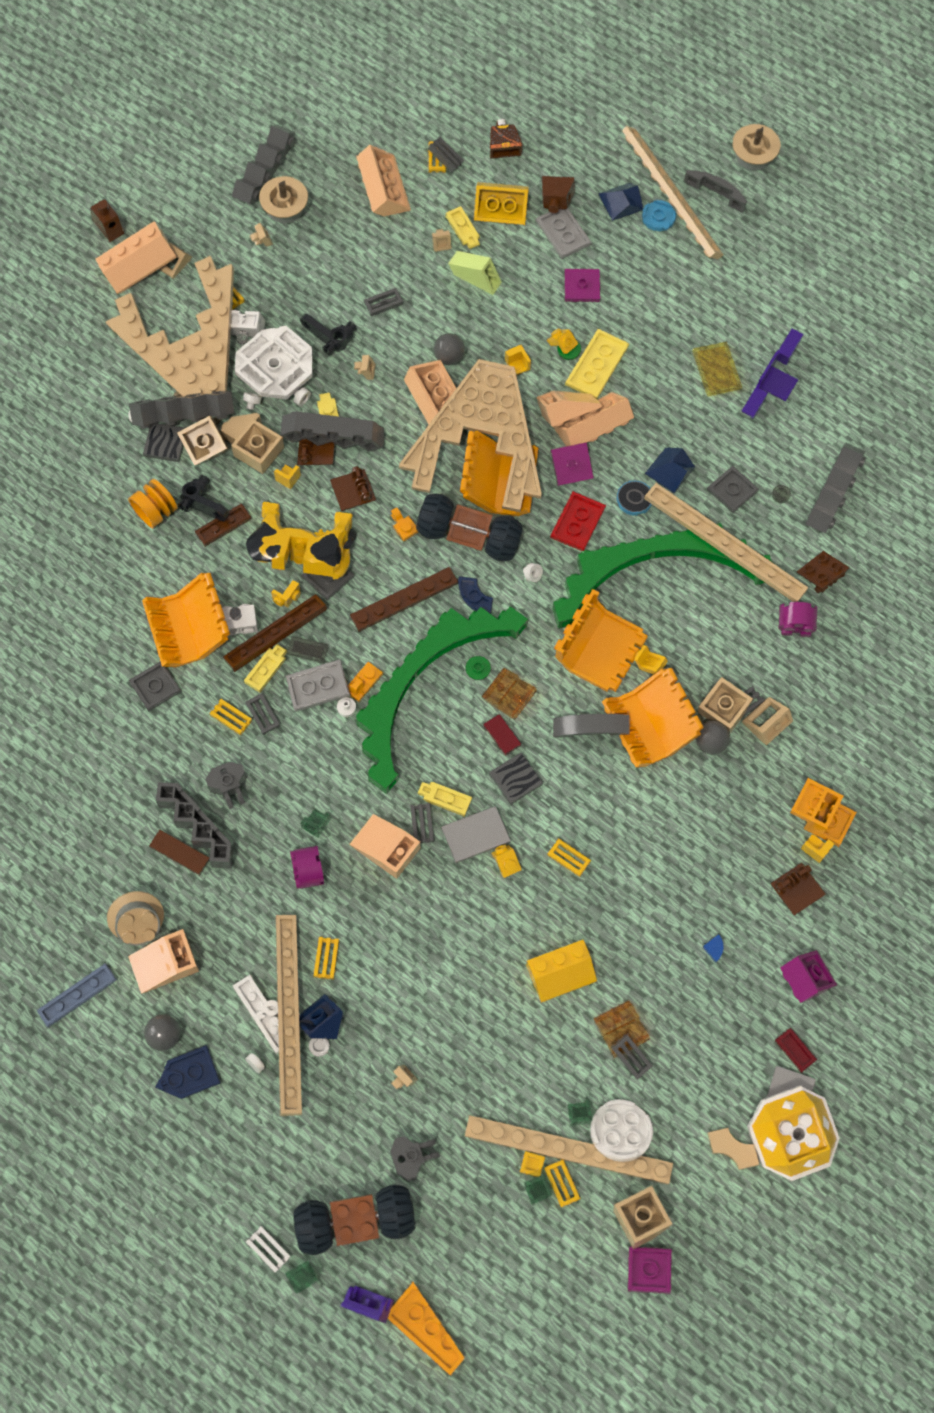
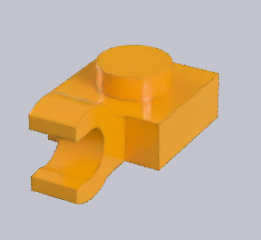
[391,507,418,541]

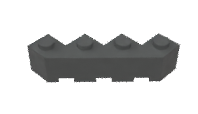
[232,125,296,204]
[129,391,234,428]
[280,411,384,452]
[805,442,866,534]
[156,782,234,869]

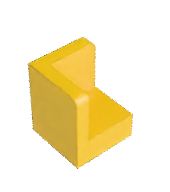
[505,345,531,376]
[274,464,301,489]
[801,835,834,863]

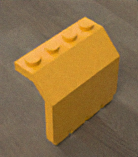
[460,430,538,516]
[142,573,230,668]
[554,589,648,692]
[602,668,704,768]

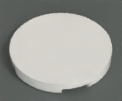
[590,1099,653,1162]

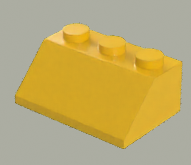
[474,182,529,225]
[526,940,597,1003]

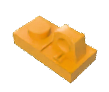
[348,662,383,702]

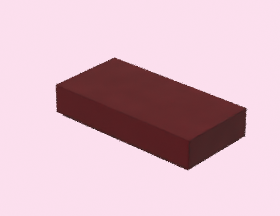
[483,714,521,756]
[774,1027,817,1073]

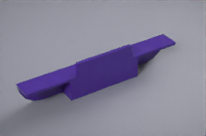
[741,329,804,419]

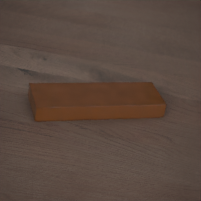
[195,503,252,547]
[149,830,210,876]

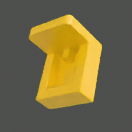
[547,329,578,354]
[271,580,301,608]
[635,645,668,674]
[491,845,522,878]

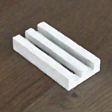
[246,1226,291,1273]

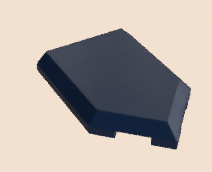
[155,1045,221,1099]

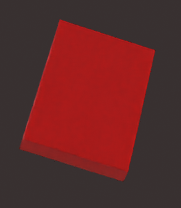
[550,491,606,552]

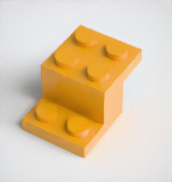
[790,778,857,847]

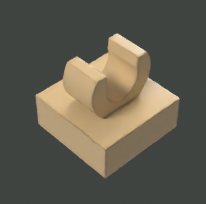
[250,223,273,247]
[432,229,451,252]
[354,355,376,380]
[391,1065,418,1089]

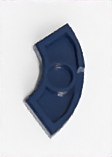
[458,576,493,614]

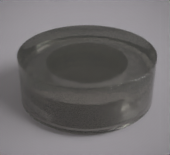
[772,485,791,504]

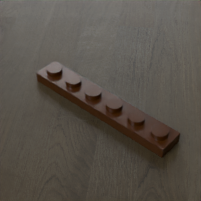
[350,567,458,632]
[223,594,327,672]

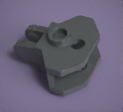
[205,762,247,809]
[390,1136,440,1182]

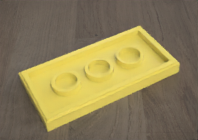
[565,329,629,399]

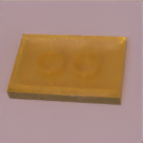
[692,341,742,397]

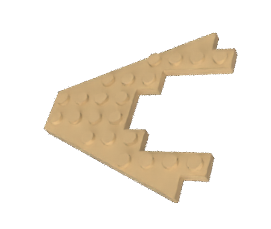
[105,256,234,397]
[399,359,542,512]

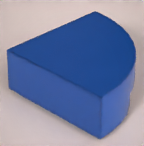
[703,934,723,963]

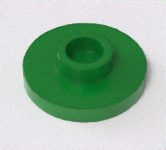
[557,340,581,360]
[465,656,491,680]

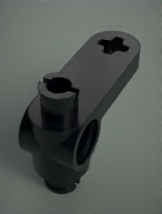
[300,314,357,356]
[177,474,229,522]

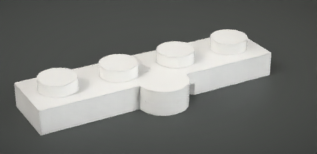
[233,975,279,1055]

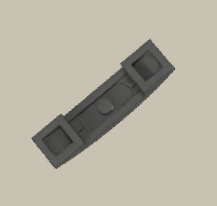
[684,170,747,213]
[553,714,630,738]

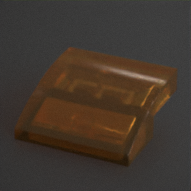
[482,668,537,720]
[593,1001,650,1058]

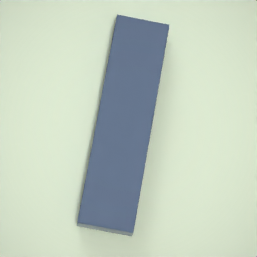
[36,963,117,1028]

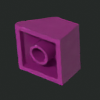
[780,950,837,1003]

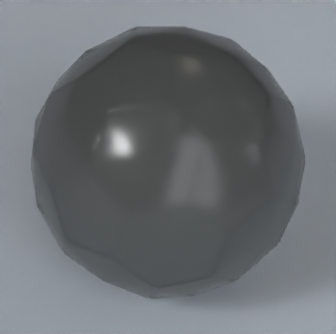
[433,333,465,365]
[696,720,730,755]
[144,1014,181,1051]

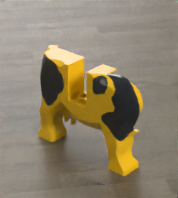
[246,502,356,579]

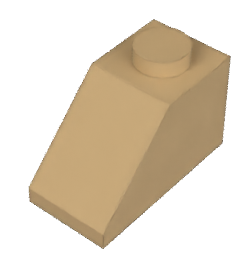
[221,413,261,444]

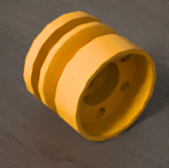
[128,479,178,529]

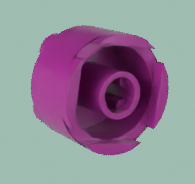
[778,602,818,637]
[290,845,324,889]

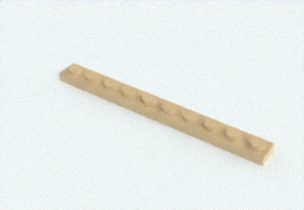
[622,126,724,259]
[644,483,808,602]
[275,915,302,1116]
[465,1115,673,1185]

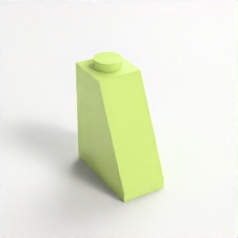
[448,251,502,295]

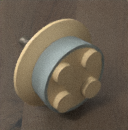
[732,124,780,170]
[259,176,308,223]
[107,891,164,946]

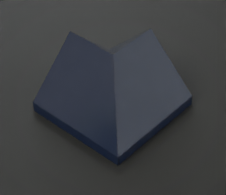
[598,183,643,221]
[645,447,695,494]
[299,994,345,1039]

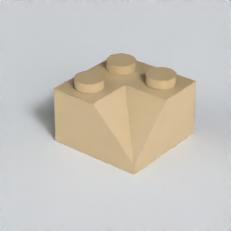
[178,416,230,466]
[231,419,284,474]
[698,677,753,733]
[613,1186,672,1249]

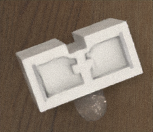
[230,310,265,345]
[222,604,258,636]

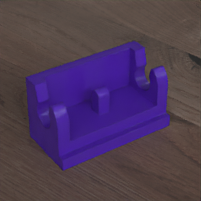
[341,1286,394,1324]

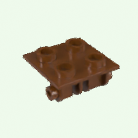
[297,439,335,465]
[330,466,376,511]
[796,551,850,594]
[770,863,826,916]

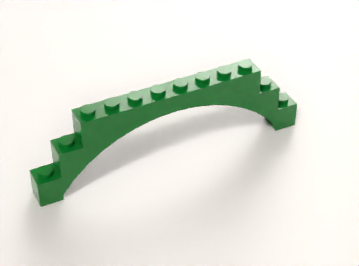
[552,523,772,629]
[356,606,528,794]

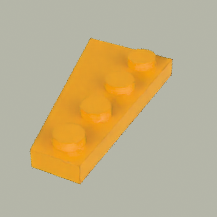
[388,1282,464,1376]

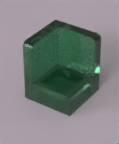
[301,809,331,838]
[567,1100,592,1126]
[524,1174,552,1205]
[285,1261,319,1294]

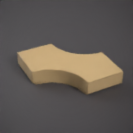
[707,1128,759,1170]

